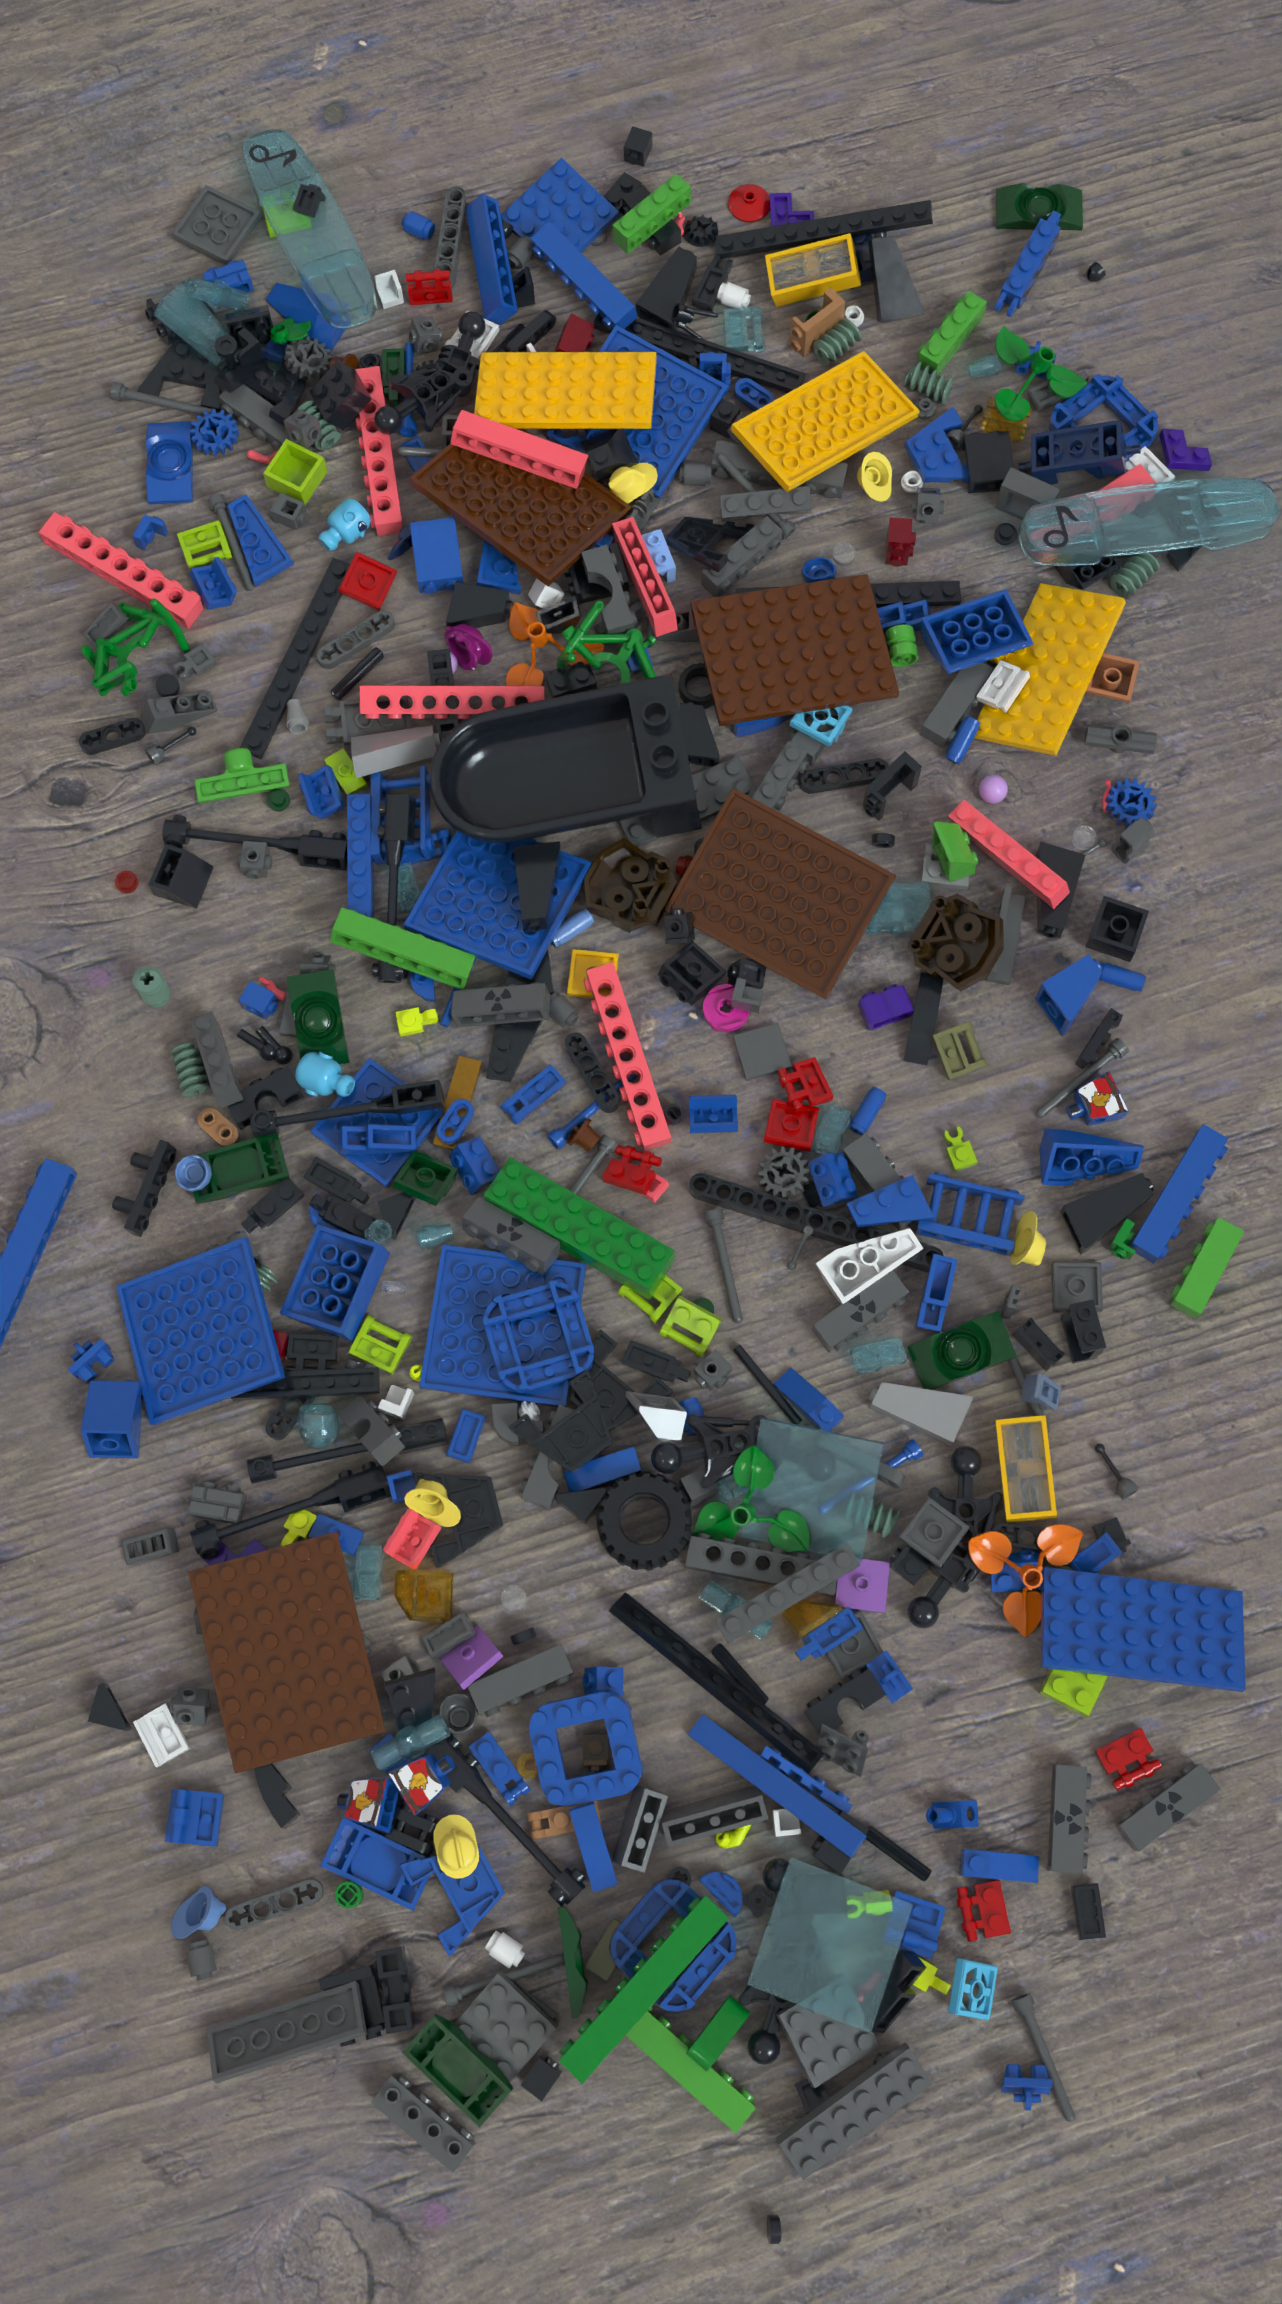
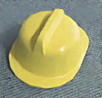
[857,452,892,502]
[608,463,658,504]
[1010,1211,1046,1266]
[404,1479,461,1527]
[434,1815,479,1878]

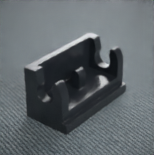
[1013,1318,1065,1372]

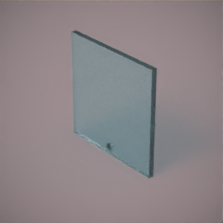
[741,1418,883,1562]
[747,1857,913,2033]

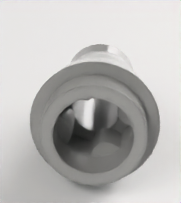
[286,699,309,734]

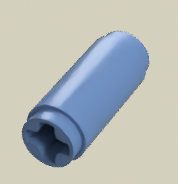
[551,909,594,948]

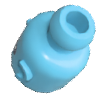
[318,498,371,551]
[295,1051,355,1097]

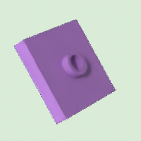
[834,1558,890,1613]
[439,1625,503,1690]

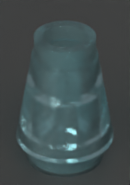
[968,353,1002,378]
[365,1220,392,1244]
[416,1224,454,1250]

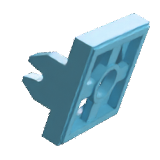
[789,706,853,747]
[947,1957,998,2020]

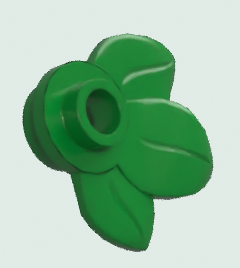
[270,317,311,344]

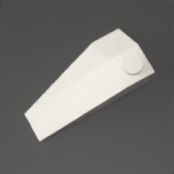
[815,1228,923,1304]

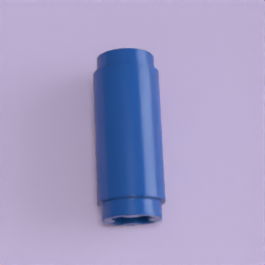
[945,716,980,765]
[1100,962,1146,992]
[849,1087,886,1136]

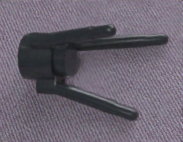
[672,303,718,340]

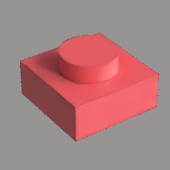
[638,1173,669,1203]

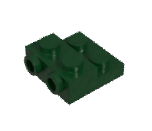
[392,1150,458,1206]

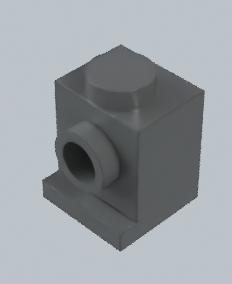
[270,493,308,530]

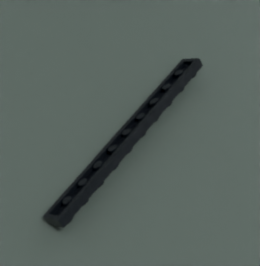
[716,200,933,259]
[593,314,805,393]
[240,558,350,760]
[735,581,961,608]
[609,1592,825,1774]

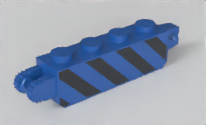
[994,210,1061,317]

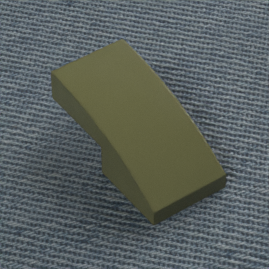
[584,1918,621,1981]

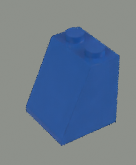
[410,517,464,594]
[1035,954,1102,1036]
[81,1380,143,1458]

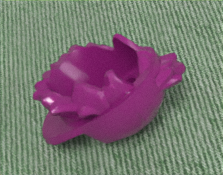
[444,624,493,670]

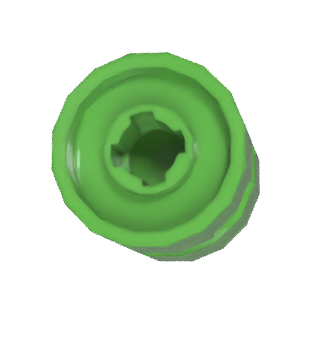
[885,625,919,667]

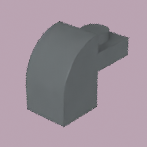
[492,1403,544,1446]

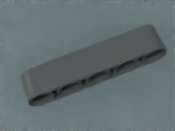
[434,186,467,288]

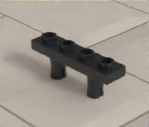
[112,1140,176,1237]

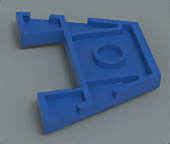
[904,407,969,483]
[399,1846,505,1956]

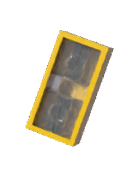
[765,233,861,307]
[996,1415,1057,1523]

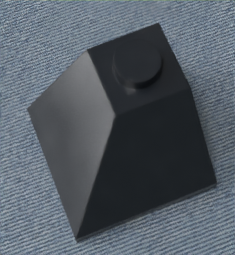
[581,429,638,482]

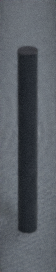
[733,1345,802,1426]

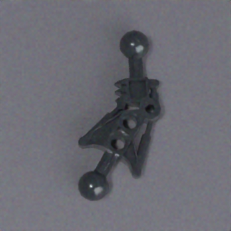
[374,311,486,435]
[651,1414,837,1488]
[907,1446,1003,1629]
[738,1858,822,2065]

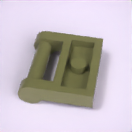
[931,1021,988,1080]

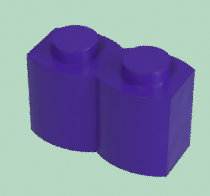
[858,984,914,1031]

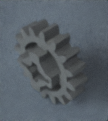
[284,336,333,381]
[758,1146,811,1200]

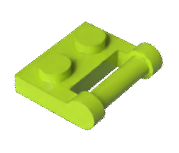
[177,520,233,570]
[618,1276,683,1324]
[659,1296,722,1357]
[348,1315,413,1375]

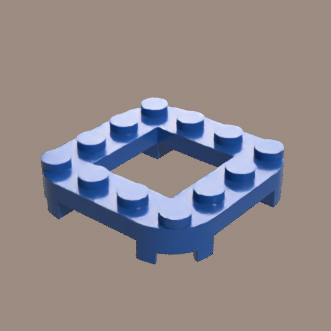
[1049,374,1158,479]
[483,1280,594,1393]
[529,1689,644,1806]
[609,1878,736,2012]

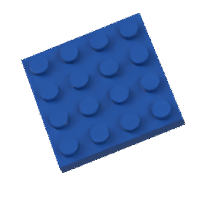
[501,157,620,275]
[310,1058,445,1188]

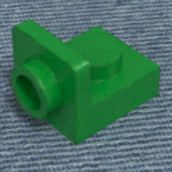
[1109,1218,1136,1260]

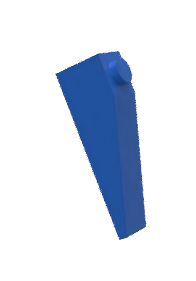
[266,283,352,351]
[1039,1129,1144,1186]

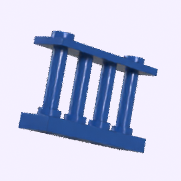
[371,765,434,865]
[915,1172,1025,1256]

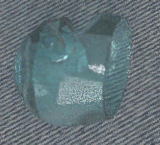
[298,1404,340,1448]

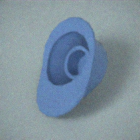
[171,1886,226,1939]

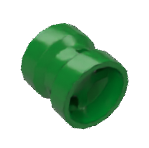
[335,1881,364,1909]

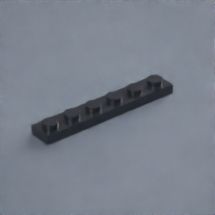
[231,1367,380,1401]

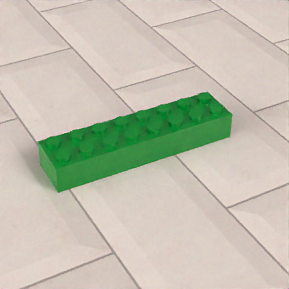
[484,1157,675,1300]
[559,1896,729,2084]

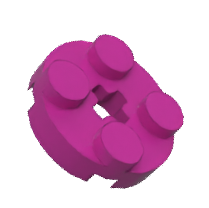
[703,984,750,1032]

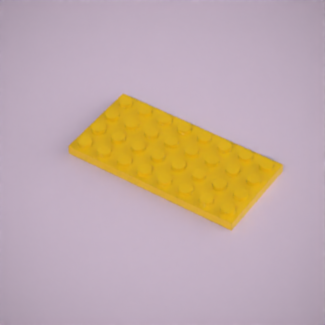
[730,351,920,492]
[474,352,657,429]
[974,583,1126,756]

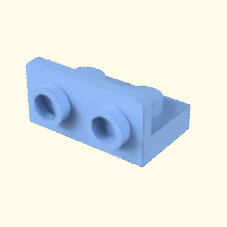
[642,529,676,583]

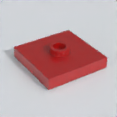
[338,551,397,611]
[763,1099,819,1152]

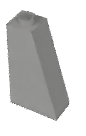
[351,725,440,778]
[868,1382,973,1446]

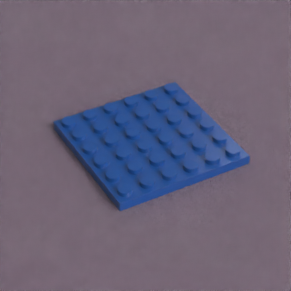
[547,325,729,499]
[404,831,592,979]
[116,1237,285,1425]
[419,1245,587,1407]

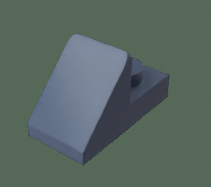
[1021,1373,1061,1411]

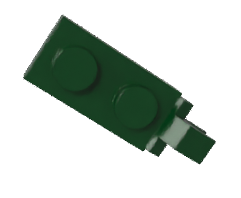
[382,348,405,407]

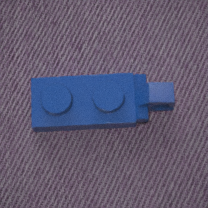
[795,1607,863,1662]

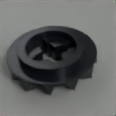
[684,214,718,247]

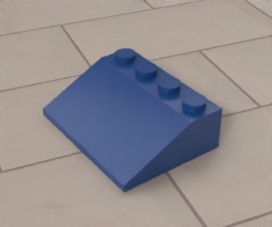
[920,589,1033,674]
[280,1224,390,1342]

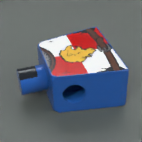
[1066,1071,1129,1126]
[388,1753,455,1816]
[337,1777,399,1833]

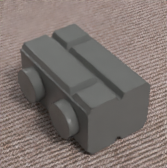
[188,1481,247,1524]

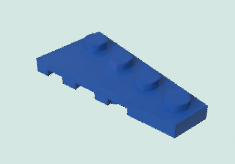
[227,494,294,587]
[760,1746,852,1814]

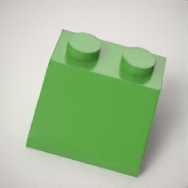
[932,821,978,883]

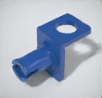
[926,1800,979,1829]

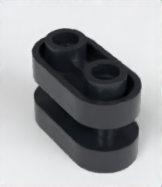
[382,1803,439,1856]

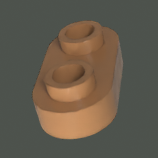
[197,1108,240,1147]

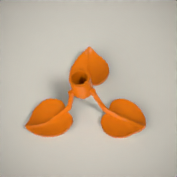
[506,602,605,698]
[968,1524,1083,1637]

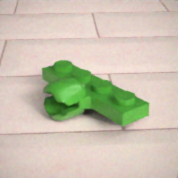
[195,748,290,804]

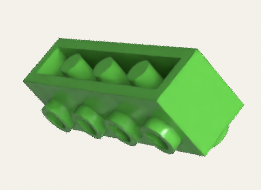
[612,173,691,254]
[917,291,987,377]
[1170,1217,1245,1319]

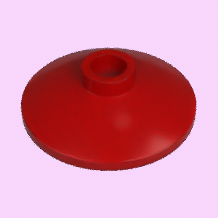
[728,184,770,222]

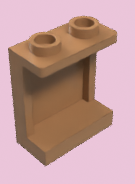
[789,287,845,357]

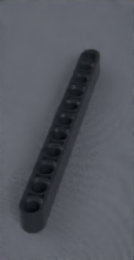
[689,1173,944,1273]

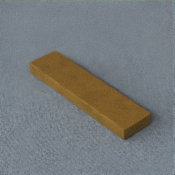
[433,1056,482,1151]

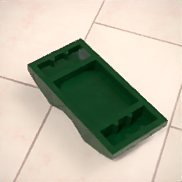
[996,183,1083,231]
[287,969,350,1064]
[193,1134,290,1204]
[907,1311,1017,1390]
[558,1906,588,2018]
[402,2013,513,2128]

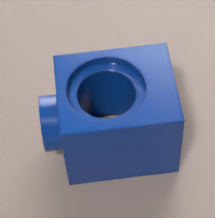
[238,981,278,1020]

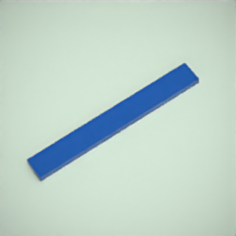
[688,1714,867,1858]

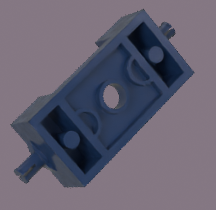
[1019,420,1141,485]

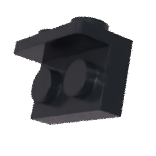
[890,1545,931,1586]

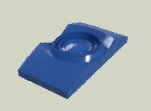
[146,421,193,504]
[320,1817,430,1911]

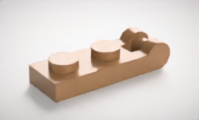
[526,1801,602,1840]

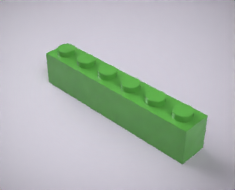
[330,907,476,990]
[626,2006,756,2133]

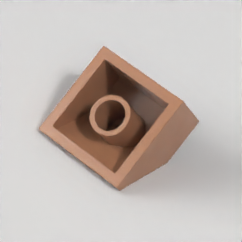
[1086,653,1140,703]

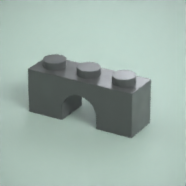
[337,1395,405,1467]

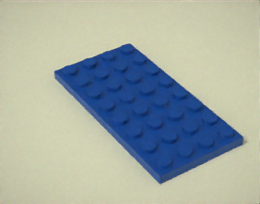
[1041,1567,1246,1692]

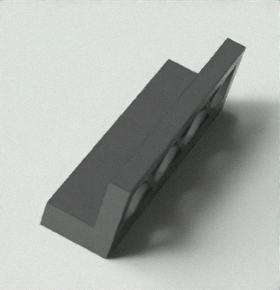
[986,885,1026,985]

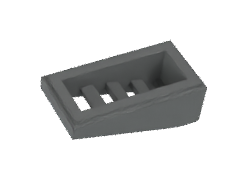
[122,1528,179,1565]

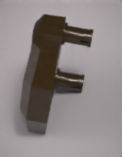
[584,838,677,933]
[908,893,1004,992]

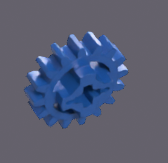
[190,409,239,457]
[1105,778,1157,828]

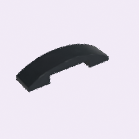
[427,649,459,743]
[904,972,944,1066]

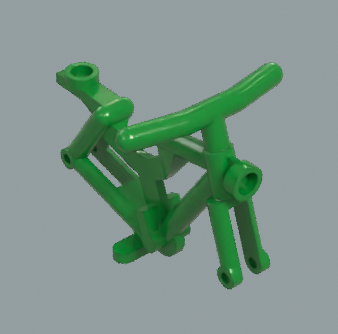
[81,598,190,697]
[556,601,657,684]

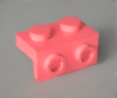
[383,1508,442,1571]

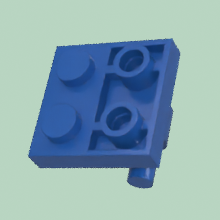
[165,1789,225,1847]
[881,1891,946,1959]

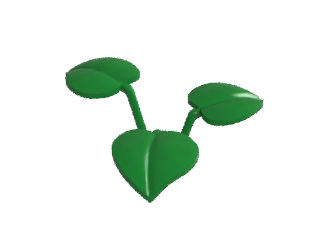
[994,326,1088,422]
[692,1445,810,1552]

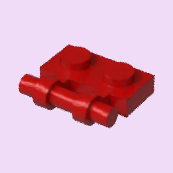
[406,269,453,305]
[777,1057,833,1112]
[602,1145,662,1195]
[1095,1728,1162,1791]
[956,1880,1011,1942]

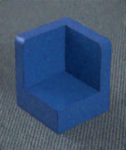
[387,1470,416,1504]

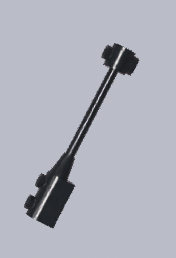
[372,794,416,984]
[162,815,348,871]
[250,1080,445,1137]
[247,1418,449,1484]
[190,1461,391,1559]
[421,1734,586,1907]

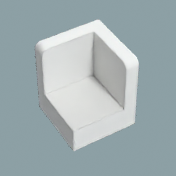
[374,270,404,309]
[528,579,564,609]
[378,1385,414,1421]
[772,1809,802,1837]

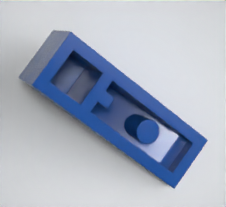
[773,1368,844,1435]
[959,1849,1039,1883]

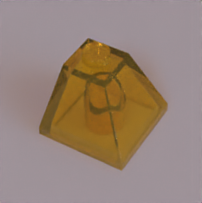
[394,1569,453,1624]
[781,1600,843,1642]

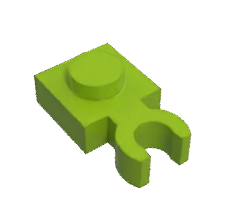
[944,1127,978,1172]

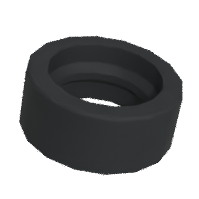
[679,663,714,709]

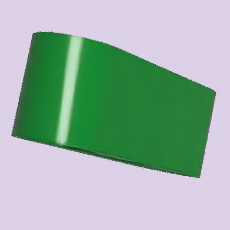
[686,1995,751,2071]

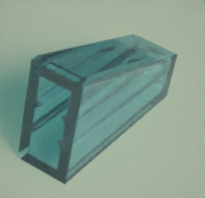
[154,281,230,367]

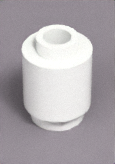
[717,282,751,311]
[485,1931,525,1969]

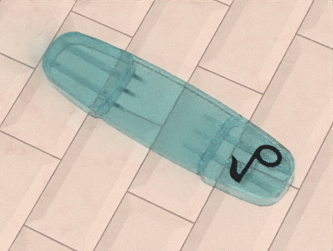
[242,129,377,328]
[1018,478,1280,566]

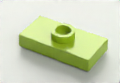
[324,748,368,796]

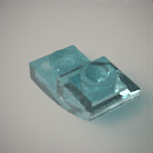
[397,862,421,912]
[811,1105,852,1154]
[850,1338,908,1373]
[354,1545,384,1600]

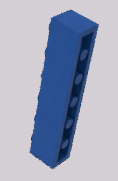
[465,193,518,325]
[530,221,638,330]
[347,794,374,918]
[1130,1124,1229,1264]

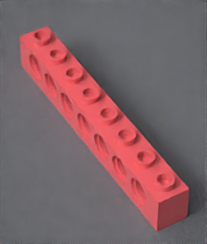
[355,366,403,536]
[39,512,204,629]
[360,685,544,719]
[583,962,671,1151]

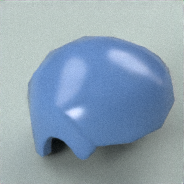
[175,1155,212,1191]

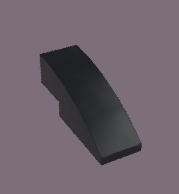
[254,1764,301,1829]
[867,1950,926,2033]

